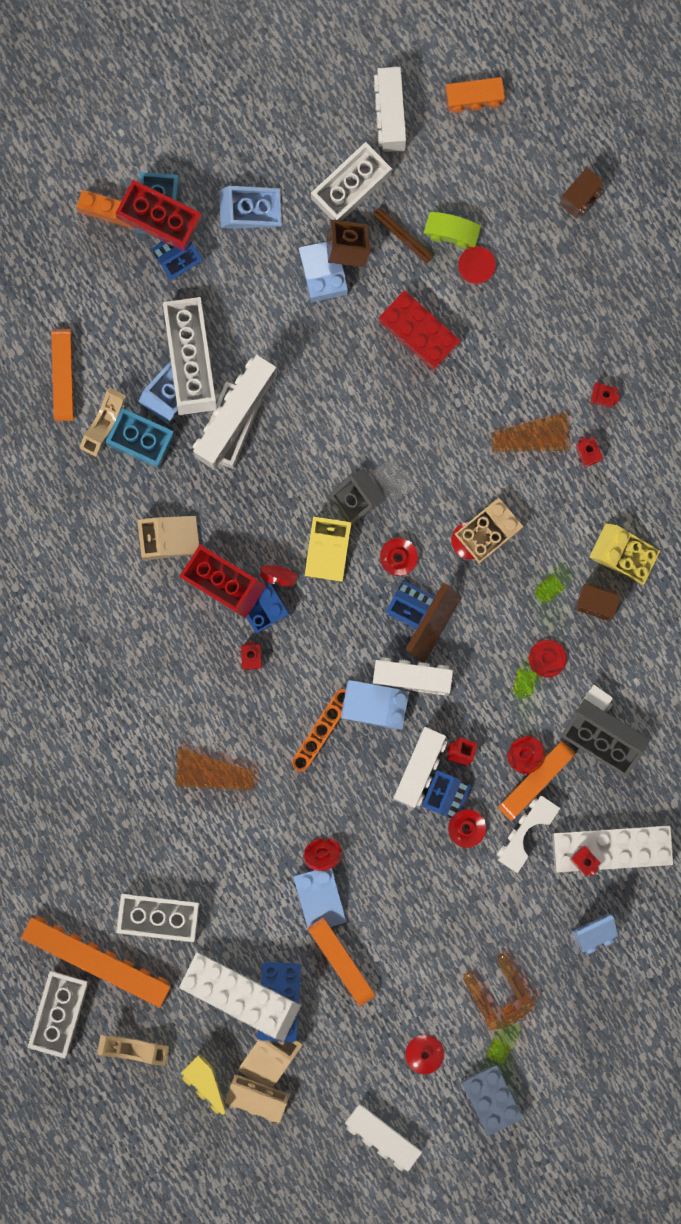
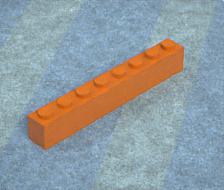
[21,915,171,1008]

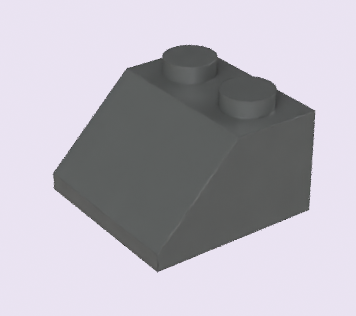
[329,469,386,525]

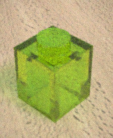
[534,574,565,604]
[512,669,536,699]
[485,1037,512,1065]

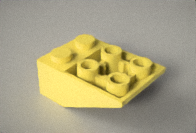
[305,517,351,582]
[589,524,660,585]
[181,1054,227,1115]

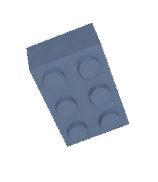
[461,1064,523,1136]

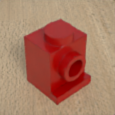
[590,382,620,408]

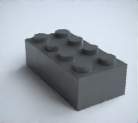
[561,699,650,777]

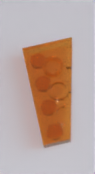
[491,412,568,452]
[175,748,254,791]

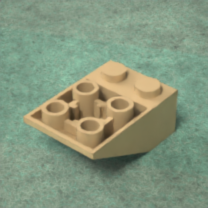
[455,498,523,564]
[137,516,199,561]
[238,1039,303,1088]

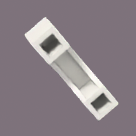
[497,796,560,873]

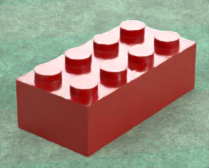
[115,180,202,252]
[378,290,461,372]
[179,545,266,618]

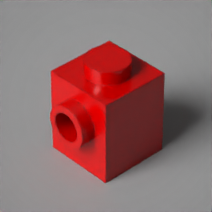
[575,437,603,468]
[241,642,262,670]
[447,737,478,766]
[569,846,601,877]

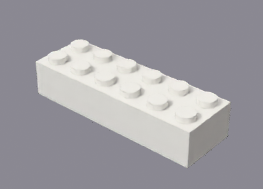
[163,297,217,415]
[193,355,277,470]
[552,826,673,873]
[179,953,301,1041]

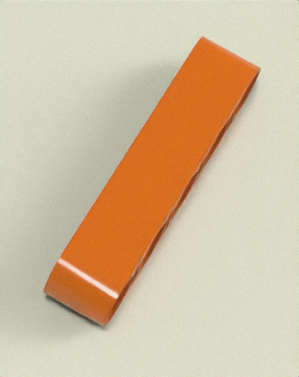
[51,329,74,421]
[292,689,346,772]
[498,740,576,821]
[307,918,376,1007]

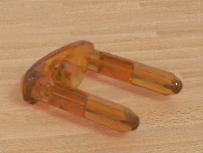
[464,953,536,1031]

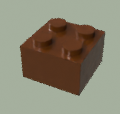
[559,167,604,219]
[326,220,370,267]
[574,582,621,622]

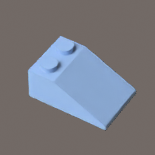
[219,186,282,229]
[299,242,348,302]
[138,361,178,425]
[341,680,409,730]
[293,868,346,933]
[572,914,618,954]

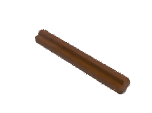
[373,207,433,263]

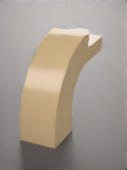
[80,387,126,457]
[97,1035,169,1066]

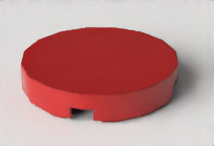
[458,246,496,285]
[259,565,298,586]
[528,640,567,678]
[507,736,546,774]
[303,838,342,871]

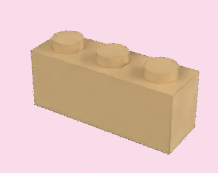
[224,1074,290,1123]

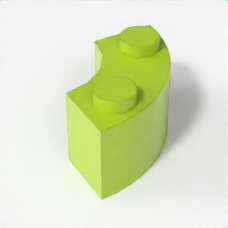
[424,212,481,249]

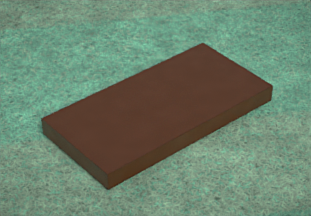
[406,583,462,663]

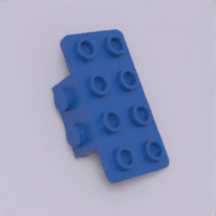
[257,962,301,1042]

